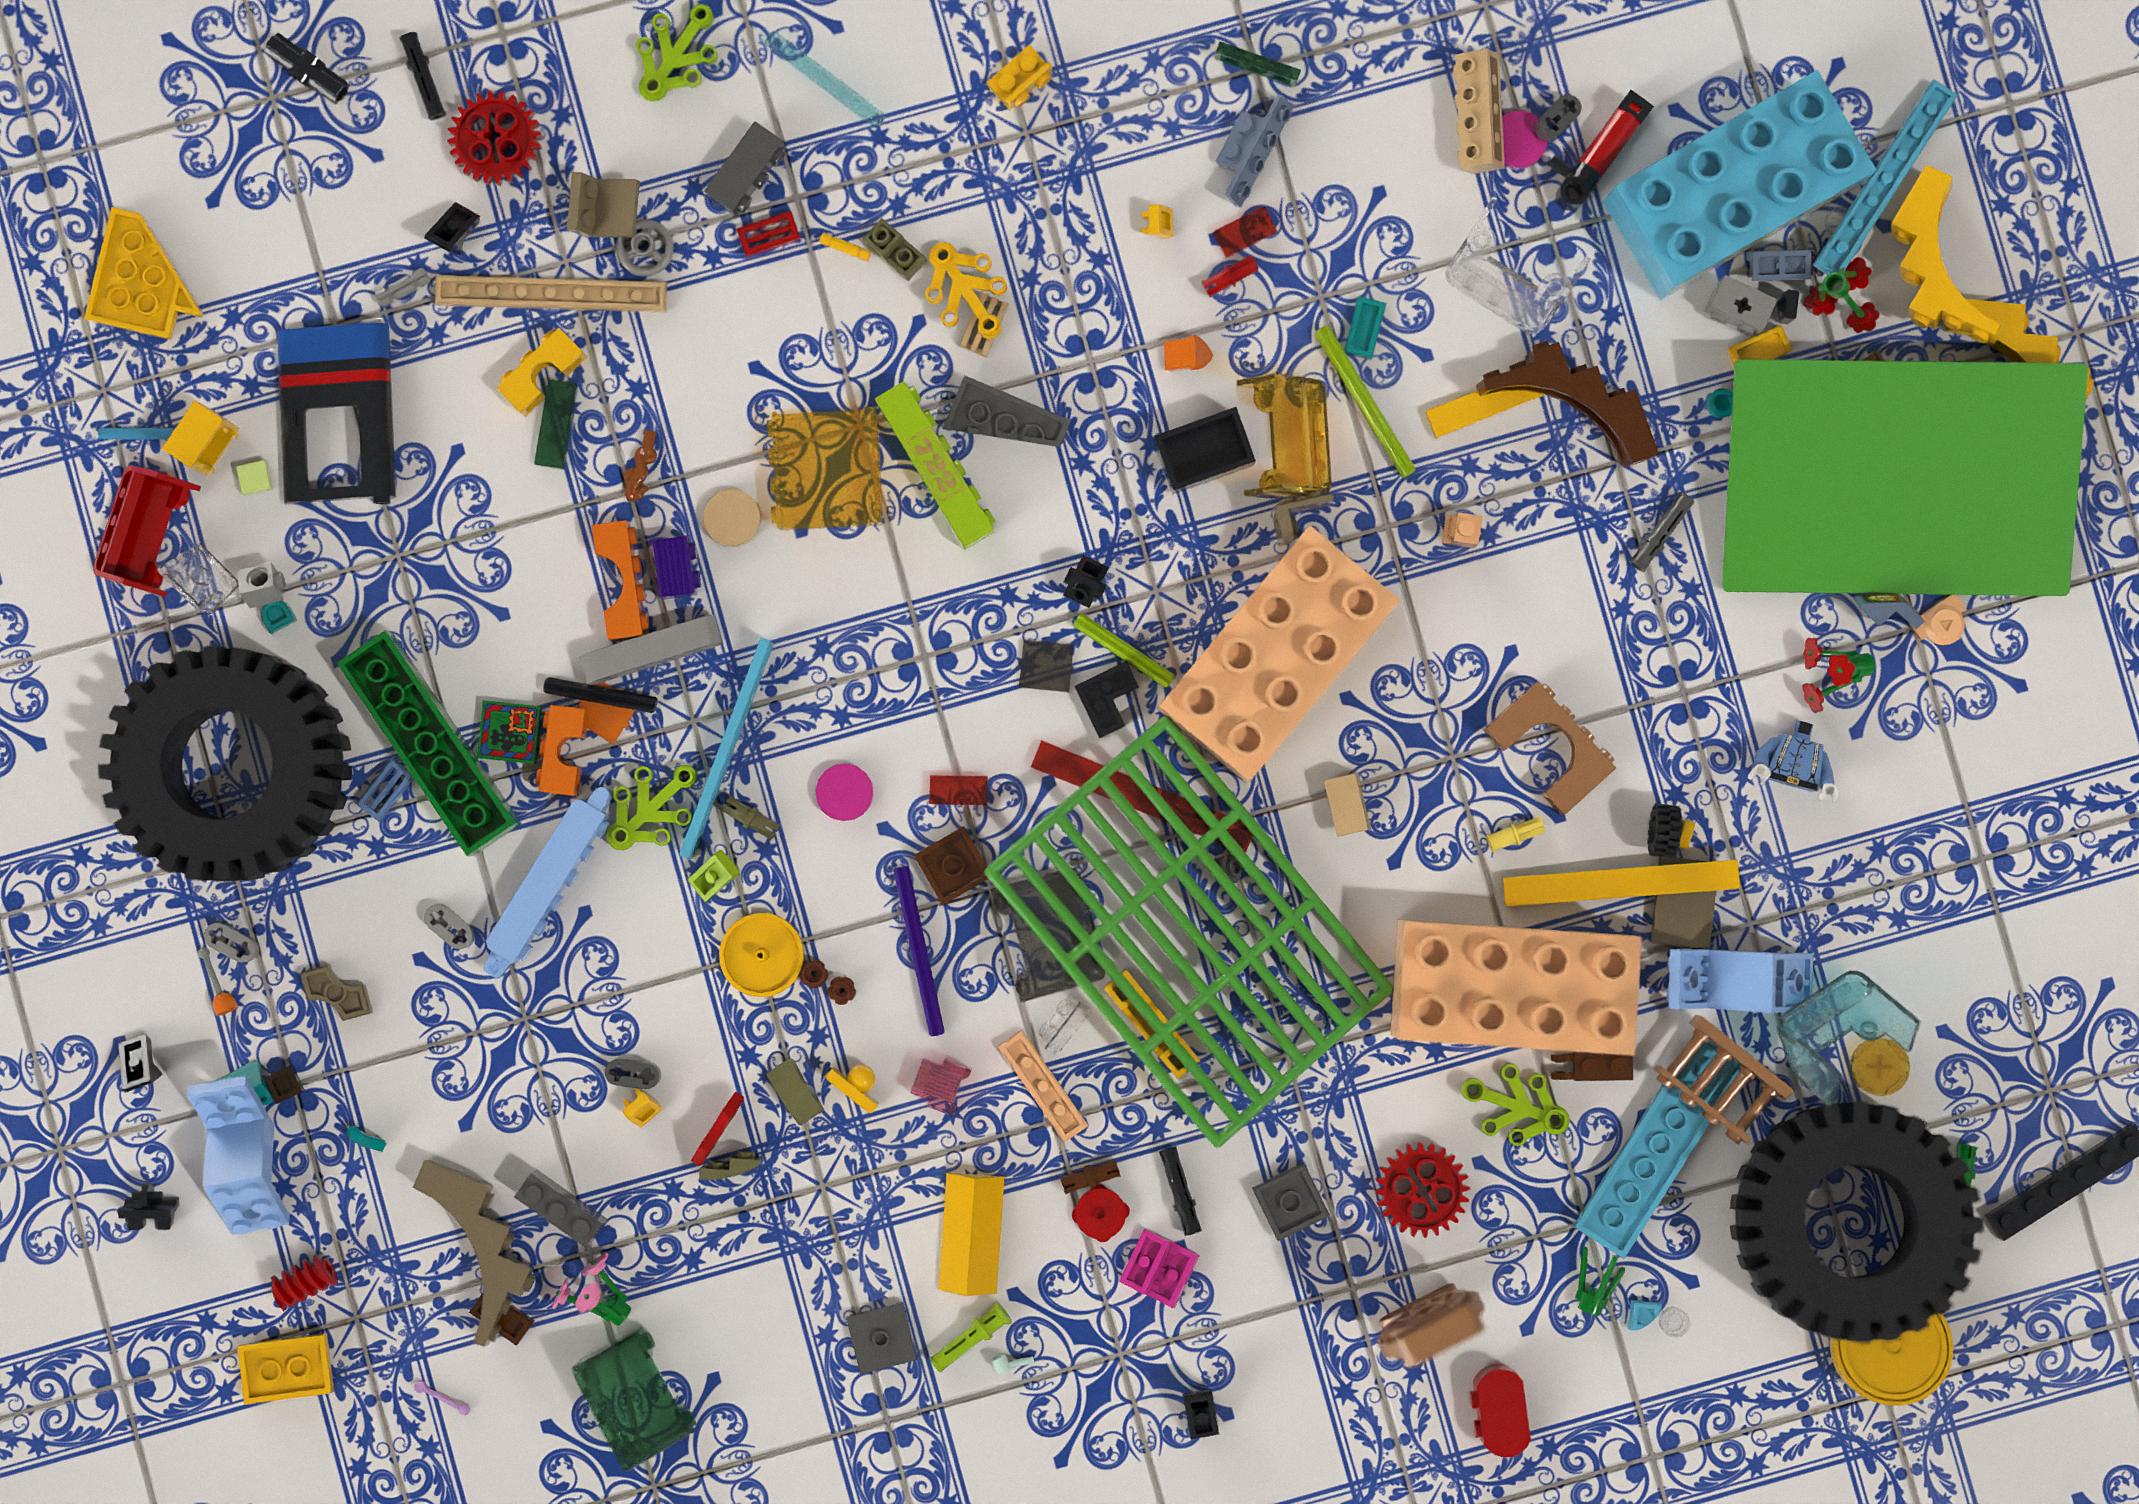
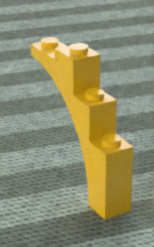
[1891,165,2001,344]
[1945,299,2093,398]

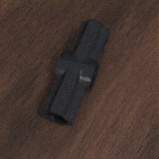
[264,33,350,105]

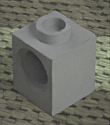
[237,562,286,608]

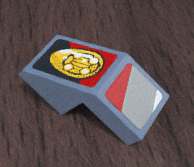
[1853,594,1925,629]

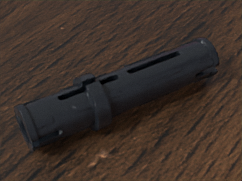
[399,32,446,121]
[1159,1146,1202,1236]

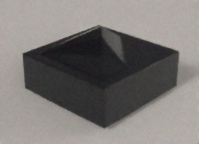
[1777,289,1799,324]

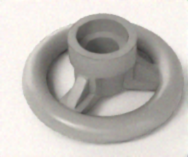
[616,219,674,276]

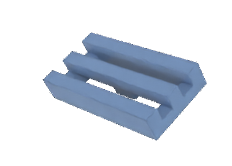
[356,758,414,822]

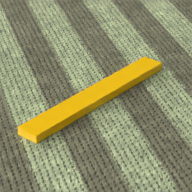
[1502,860,1740,906]

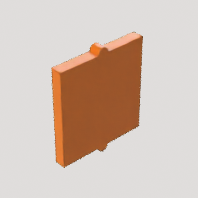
[577,682,636,745]

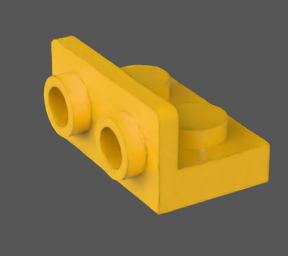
[987,44,1053,110]

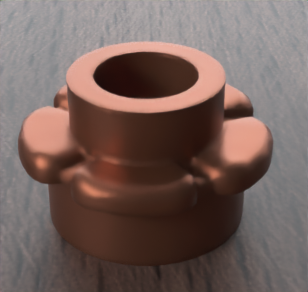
[800,960,828,988]
[827,977,856,1005]

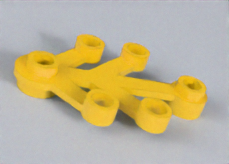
[925,242,1007,340]

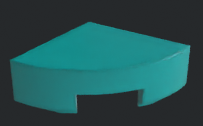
[345,1125,387,1152]

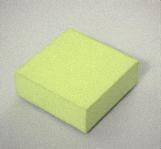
[236,460,273,496]

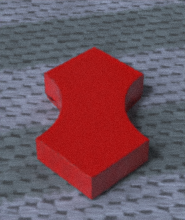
[691,1091,744,1166]

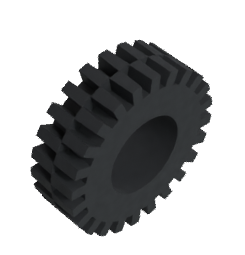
[98,646,352,882]
[1730,1101,1984,1343]

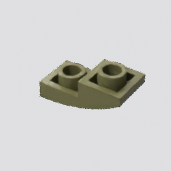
[863,218,927,281]
[766,1058,824,1126]
[699,1151,762,1180]

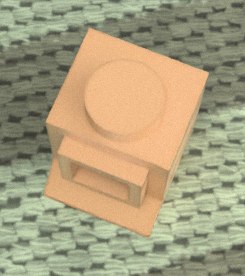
[1442,512,1483,548]

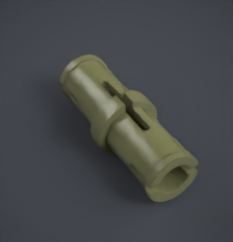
[721,795,780,841]

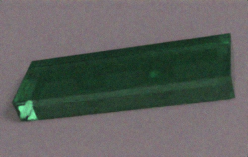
[1215,41,1301,87]
[534,379,578,470]

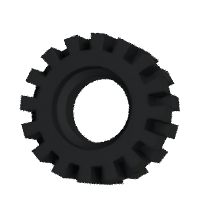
[1647,804,1682,858]

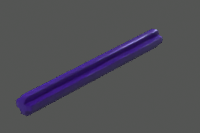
[893,866,945,1037]

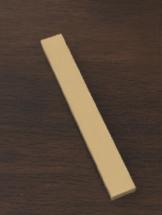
[435,275,667,312]

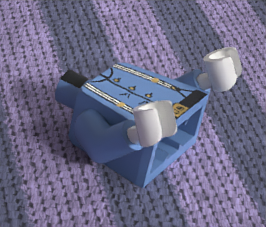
[1748,721,1840,803]

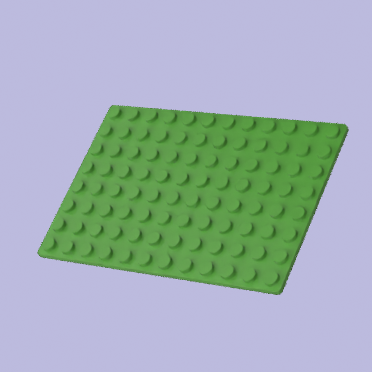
[1722,359,2088,596]

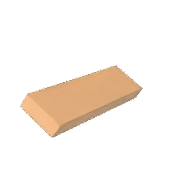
[998,1030,1088,1143]

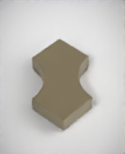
[300,965,373,1021]

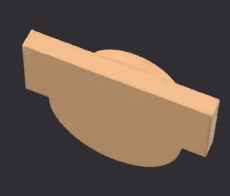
[1908,595,1967,645]

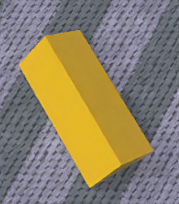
[939,1173,1005,1296]

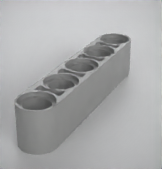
[579,615,723,685]

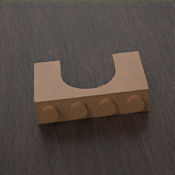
[1483,682,1616,815]

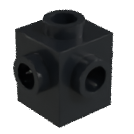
[1063,555,1109,608]

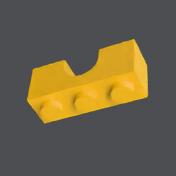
[496,328,587,417]

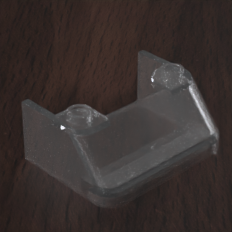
[1445,196,1591,335]

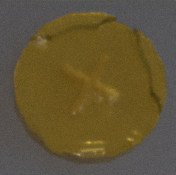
[1850,1038,1910,1096]

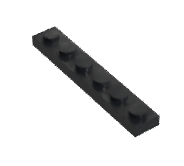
[1985,1123,2139,1241]

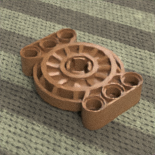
[1377,1283,1485,1368]

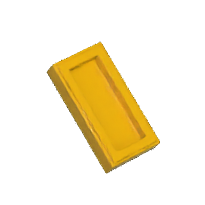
[1726,325,1793,365]

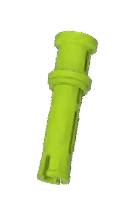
[930,1301,1012,1373]

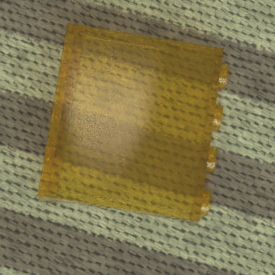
[767,407,883,531]

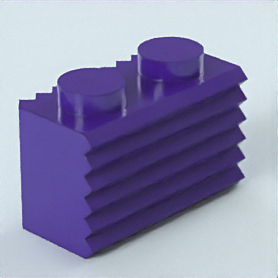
[652,536,701,600]

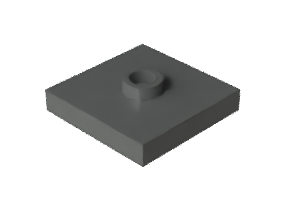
[1252,1162,1330,1241]
[846,1302,917,1374]

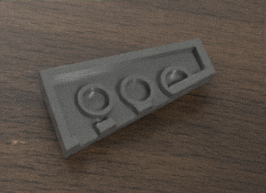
[943,375,1072,447]

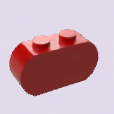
[1469,1364,1531,1458]

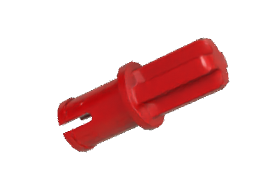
[1201,256,1258,298]

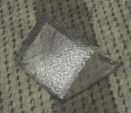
[157,543,239,615]

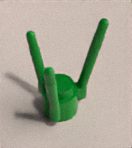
[1575,1246,1625,1316]

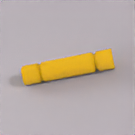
[819,232,872,262]

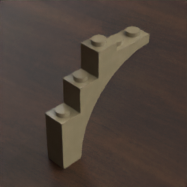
[412,1160,536,1347]

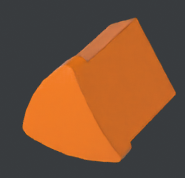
[1164,335,1213,372]

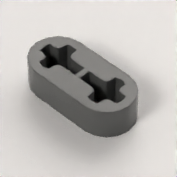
[1534,94,1582,142]
[605,1058,661,1089]

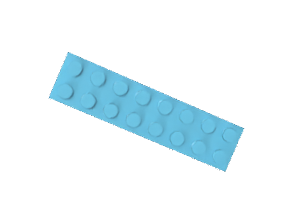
[1573,1035,1741,1259]

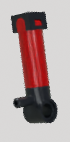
[1548,90,1654,211]

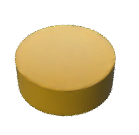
[1678,819,1696,850]

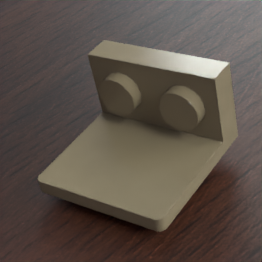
[567,172,640,238]
[1271,491,1334,546]

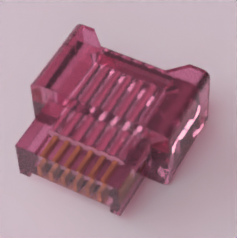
[910,1058,972,1117]

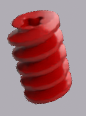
[271,1254,338,1311]

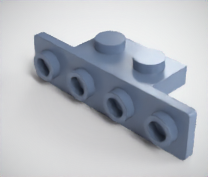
[1215,94,1293,207]

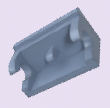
[1746,249,1811,281]

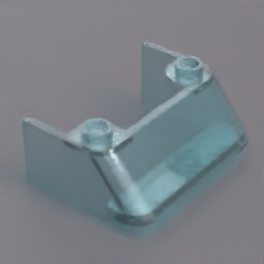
[1777,970,1921,1106]

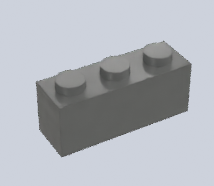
[705,121,786,217]
[514,1169,608,1248]

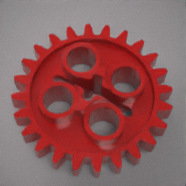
[447,91,543,186]
[1374,1142,1470,1238]

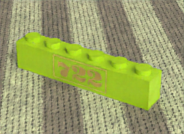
[875,381,996,550]

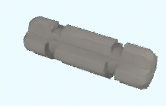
[375,268,430,307]

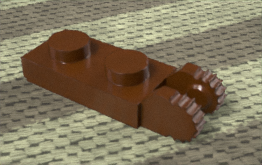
[1551,1051,1633,1081]

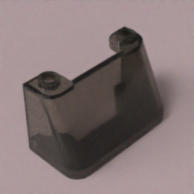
[990,867,1106,1002]

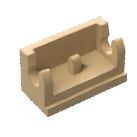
[1324,773,1371,837]

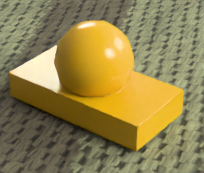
[826,1065,879,1113]

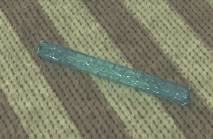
[765,31,885,128]

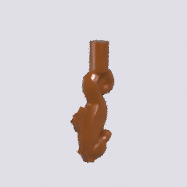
[623,430,657,502]

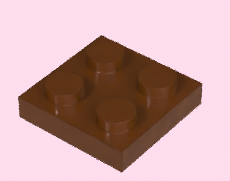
[914,826,989,905]

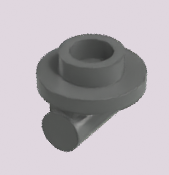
[1214,855,1242,887]

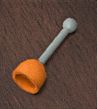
[198,947,239,1016]

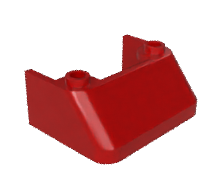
[93,465,201,597]

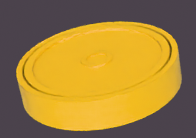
[1830,1314,1953,1406]

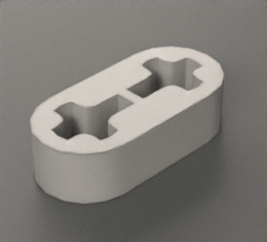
[424,904,475,949]
[204,922,259,963]

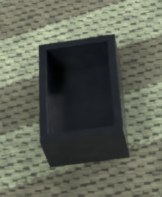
[1153,407,1256,495]

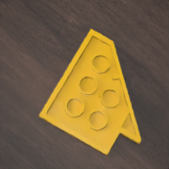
[84,207,203,340]

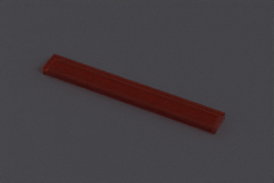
[1031,740,1253,853]

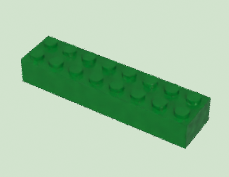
[337,630,522,856]

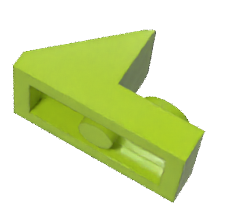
[688,849,740,902]

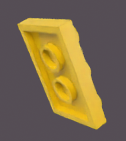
[237,1333,334,1405]

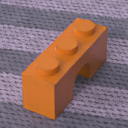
[536,705,589,796]

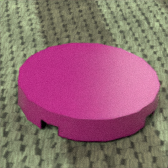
[1502,110,1548,169]
[815,763,874,821]

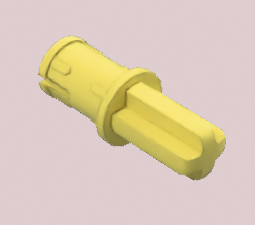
[1486,817,1545,852]

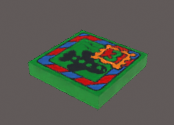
[477,701,542,764]

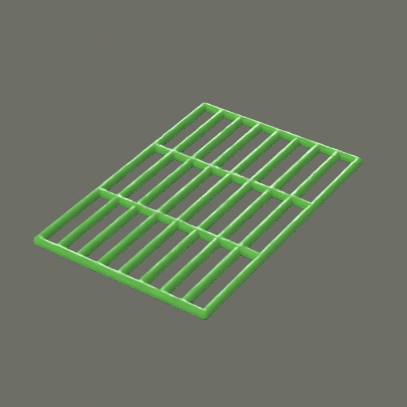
[985,716,1394,1148]

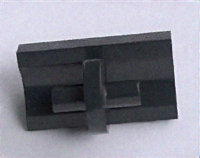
[118,1183,180,1230]

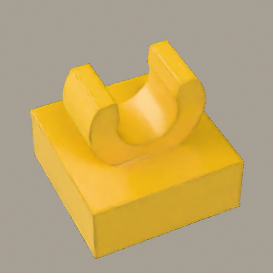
[1140,204,1173,239]
[622,1088,663,1128]

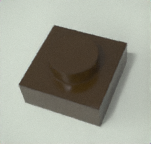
[264,1065,305,1104]

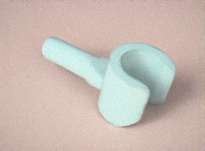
[991,1354,1034,1374]

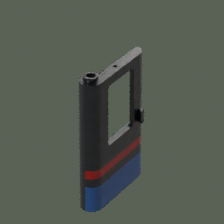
[277,323,396,504]

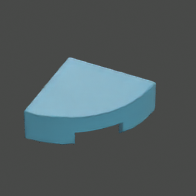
[1628,1300,1662,1330]

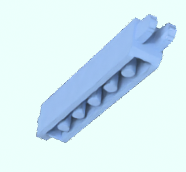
[483,786,613,979]

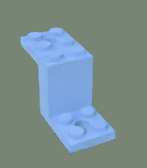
[1667,949,1813,1013]
[187,1076,290,1235]

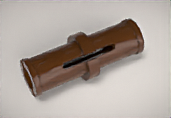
[1060,1159,1121,1195]

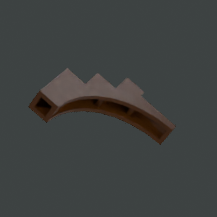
[1476,341,1659,468]

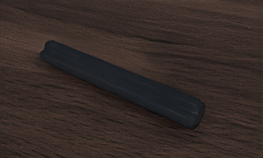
[543,677,657,713]

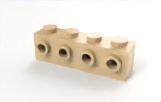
[1453,48,1505,174]

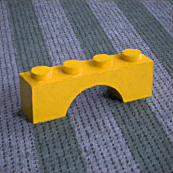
[1103,968,1200,1079]

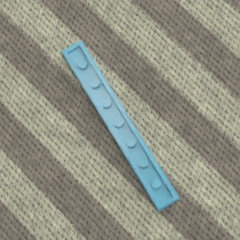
[1813,79,1958,275]
[679,637,774,859]

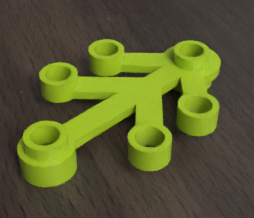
[636,4,718,102]
[607,765,698,850]
[1461,1063,1570,1146]

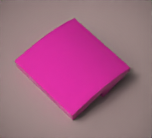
[1119,1229,1200,1308]

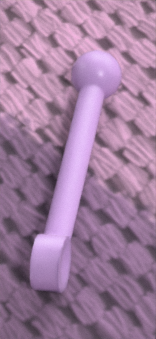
[414,1381,470,1415]

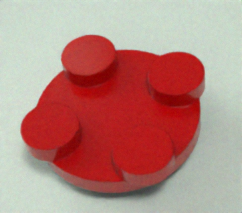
[1072,1183,1130,1242]

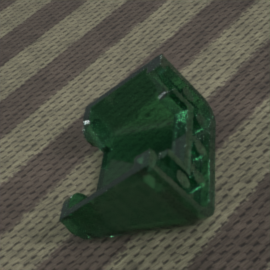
[572,1326,696,1472]

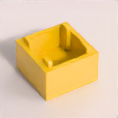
[162,400,240,476]

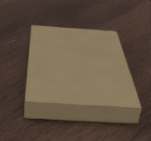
[1650,857,1716,949]

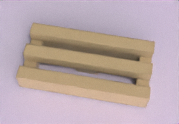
[960,292,1009,358]

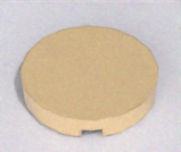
[703,489,761,547]

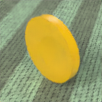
[719,913,804,997]

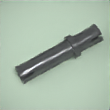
[1629,492,1695,572]

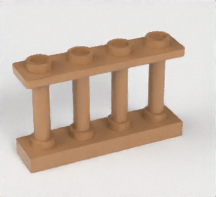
[1653,1015,1794,1145]

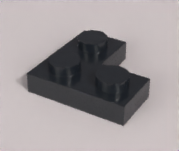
[1074,661,1139,739]

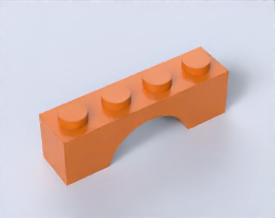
[591,520,650,642]

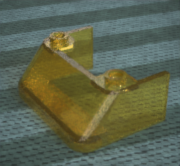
[1236,373,1332,498]

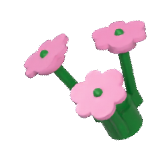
[552,1252,631,1326]

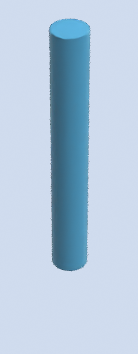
[98,428,175,440]

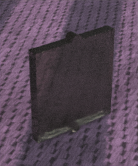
[1018,640,1074,693]

